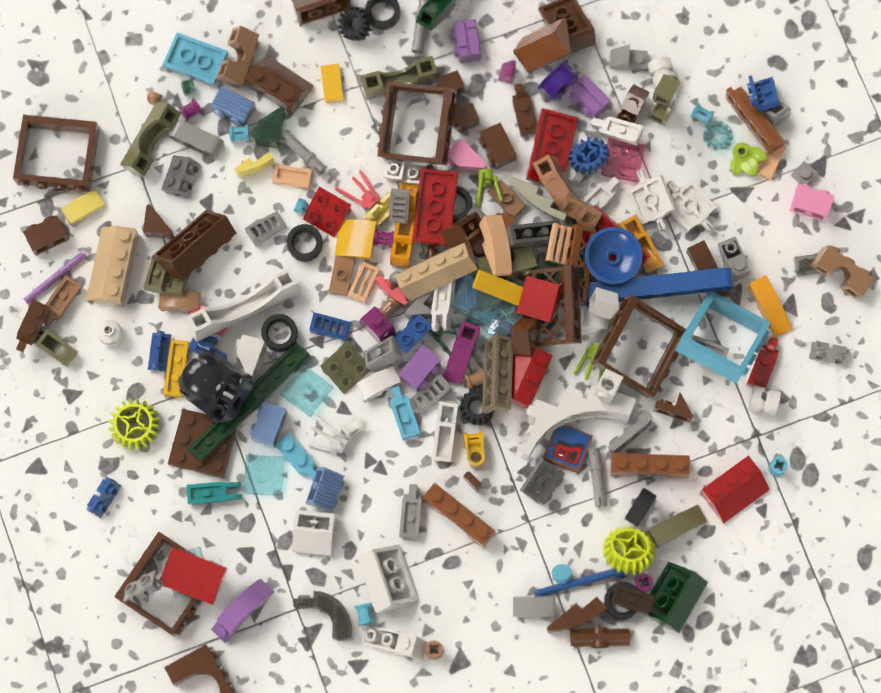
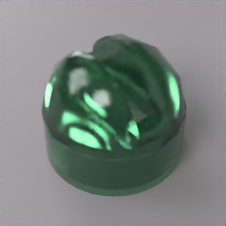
[181,80,196,96]

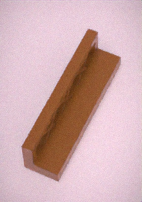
[725,86,785,155]
[559,224,596,304]

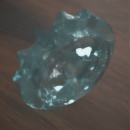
[703,121,733,151]

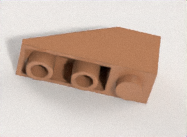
[533,154,576,208]

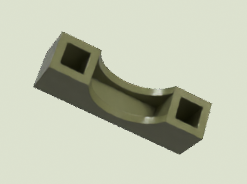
[360,56,438,100]
[648,74,681,126]
[120,101,181,177]

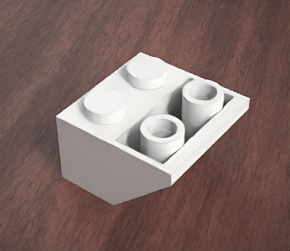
[292,510,336,556]

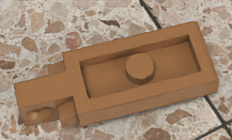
[43,275,82,327]

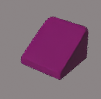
[498,60,516,84]

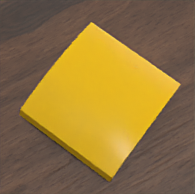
[334,220,377,260]

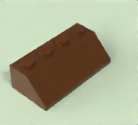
[152,210,236,280]

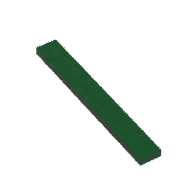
[188,342,310,463]

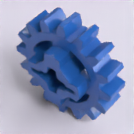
[568,137,610,175]

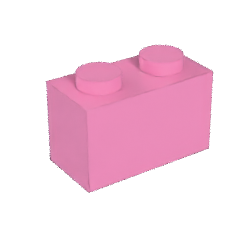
[789,184,834,222]

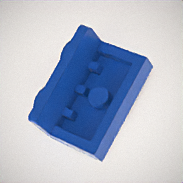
[747,75,780,112]
[394,314,432,353]

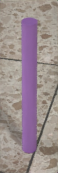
[23,251,87,305]

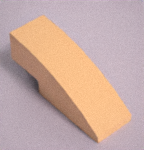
[479,215,512,276]

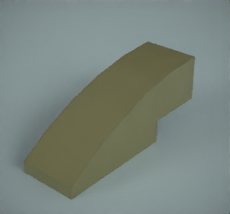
[33,326,78,367]
[647,504,707,548]

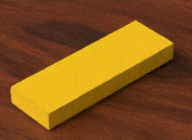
[472,270,523,306]
[163,339,190,398]

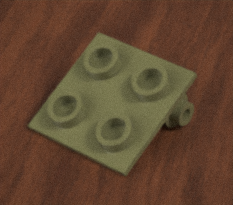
[320,341,371,394]

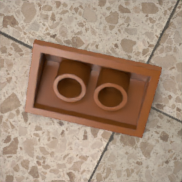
[512,18,571,73]

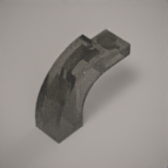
[293,591,353,641]

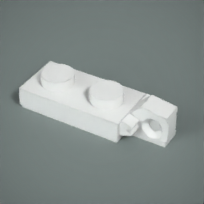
[591,116,644,145]
[582,176,620,209]

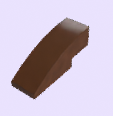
[686,240,729,297]
[546,597,607,633]

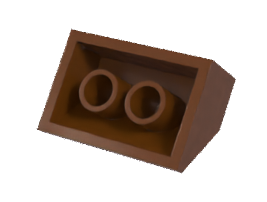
[291,0,351,26]
[245,56,314,115]

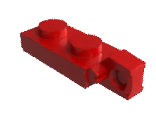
[746,337,779,389]

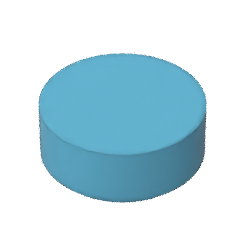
[552,564,572,584]

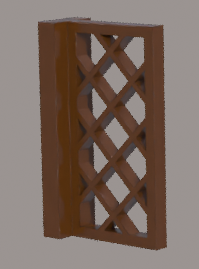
[532,265,582,347]

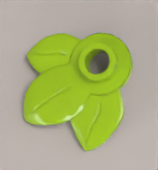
[730,143,767,177]

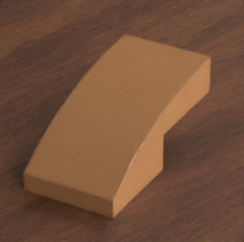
[559,193,602,229]
[158,290,201,313]

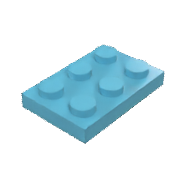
[162,32,229,86]

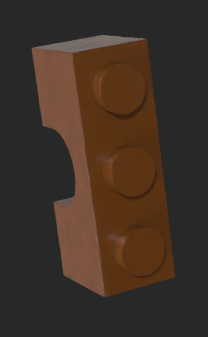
[435,70,480,133]

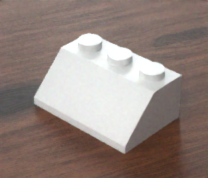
[357,544,418,613]

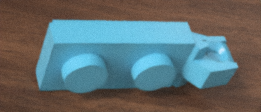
[390,386,421,441]
[274,432,316,481]

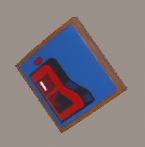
[542,424,593,474]

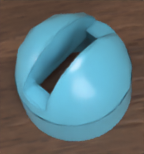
[293,197,309,214]

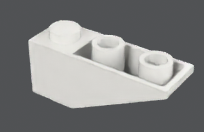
[362,625,428,660]

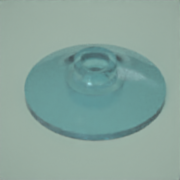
[481,304,519,336]

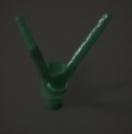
[428,322,476,356]

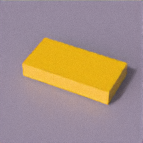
[320,63,343,103]

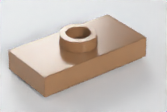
[487,179,526,218]
[328,255,355,296]

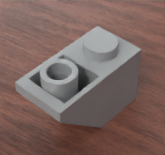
[718,236,751,282]

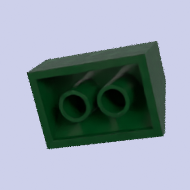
[643,561,708,633]

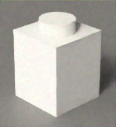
[589,287,620,320]

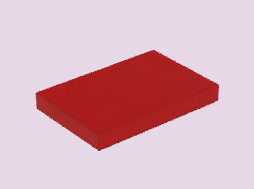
[160,547,228,605]

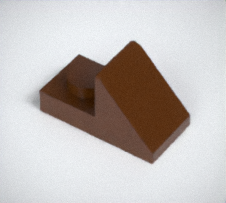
[653,392,693,423]

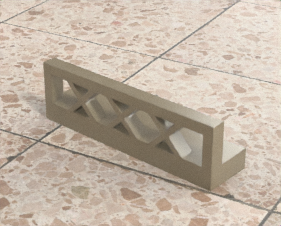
[482,334,513,414]

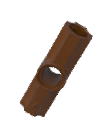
[570,627,630,648]

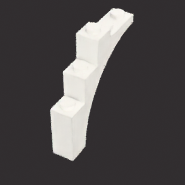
[519,383,636,461]

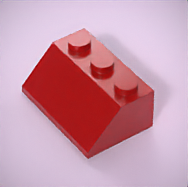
[511,346,553,409]
[700,455,770,524]

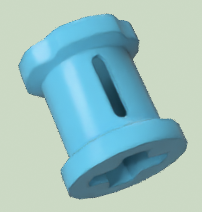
[690,103,714,126]
[229,125,250,143]
[768,456,788,477]
[354,603,375,626]

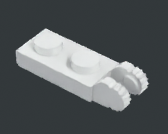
[431,280,456,331]

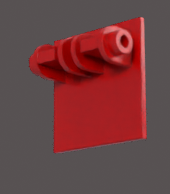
[303,186,351,238]

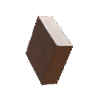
[463,471,482,492]

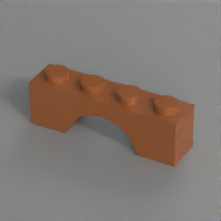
[610,453,690,479]
[422,482,496,549]

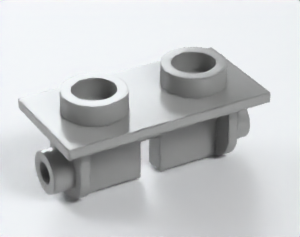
[809,340,851,366]
[123,570,163,603]

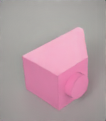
[447,138,487,173]

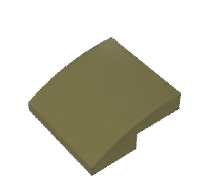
[143,258,189,296]

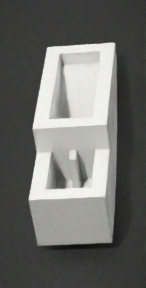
[432,400,459,462]

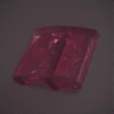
[601,137,645,183]

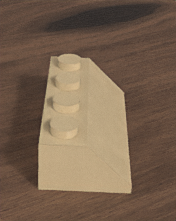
[86,225,139,307]
[396,240,478,301]

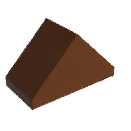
[143,204,175,239]
[510,318,540,356]

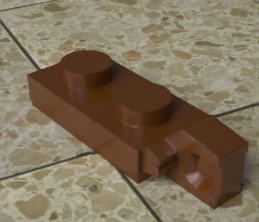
[512,83,538,137]
[16,299,50,353]

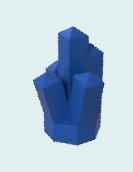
[188,336,227,360]

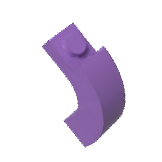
[211,578,274,643]

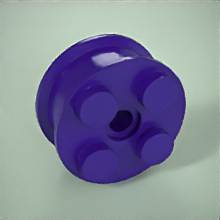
[538,60,580,101]

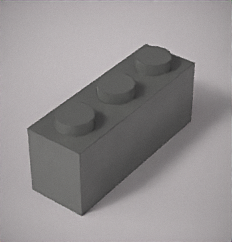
[506,220,561,250]

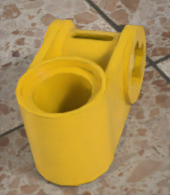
[464,431,485,470]

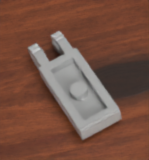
[608,412,652,454]

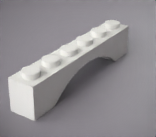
[186,268,298,342]

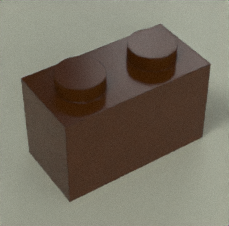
[478,122,517,169]
[441,211,481,249]
[23,215,70,256]

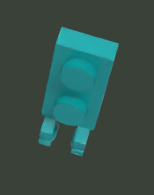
[186,481,242,505]

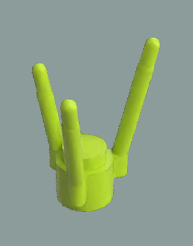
[476,168,503,209]
[573,343,603,383]

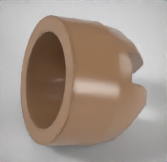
[147,90,163,105]

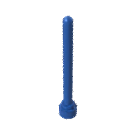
[534,568,627,596]

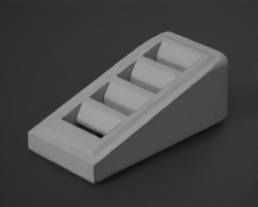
[389,188,410,224]
[244,211,287,247]
[410,374,452,414]

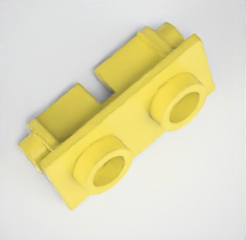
[363,191,397,228]

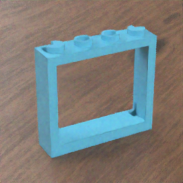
[675,292,771,384]

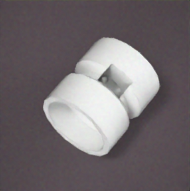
[647,57,676,90]
[748,385,781,416]

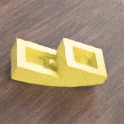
[234,152,275,177]
[61,189,105,225]

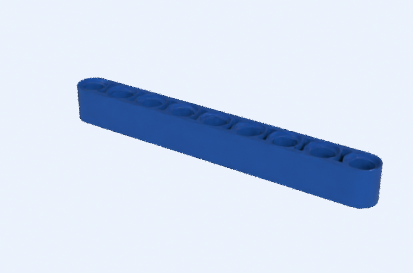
[564,267,734,307]

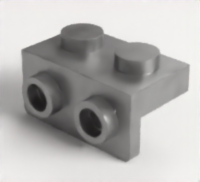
[161,155,201,198]
[520,459,565,505]

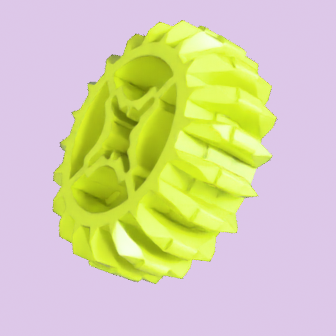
[108,398,161,451]
[602,525,656,576]

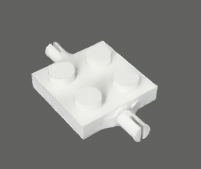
[628,169,676,231]
[666,180,717,233]

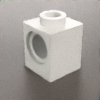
[594,369,623,403]

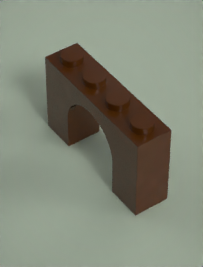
[164,644,236,693]

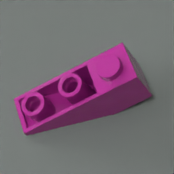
[443,321,481,385]

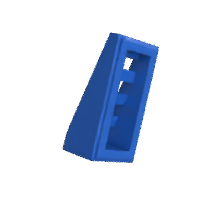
[309,312,351,341]

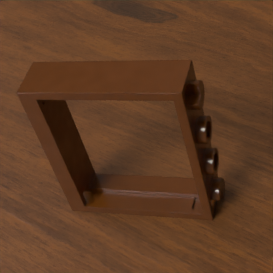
[376,82,457,166]
[13,114,100,193]
[591,295,686,398]
[114,531,202,637]

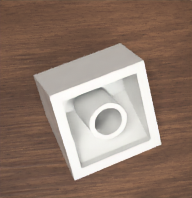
[235,334,268,384]

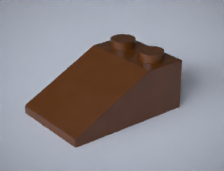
[538,0,596,54]

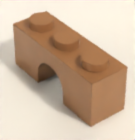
[216,25,260,88]
[810,245,874,299]

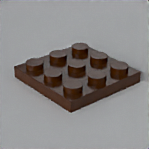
[167,409,238,479]

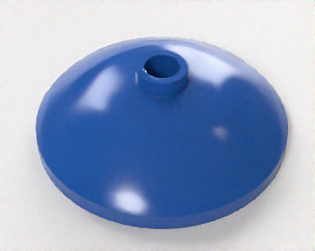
[585,227,643,285]

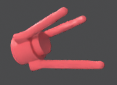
[334,170,381,210]

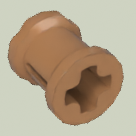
[378,296,401,320]
[464,368,484,390]
[425,640,443,660]

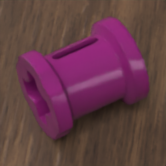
[178,98,202,122]
[374,229,394,248]
[634,574,653,593]

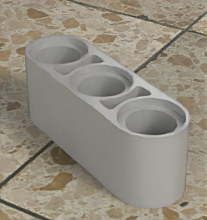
[168,119,224,159]

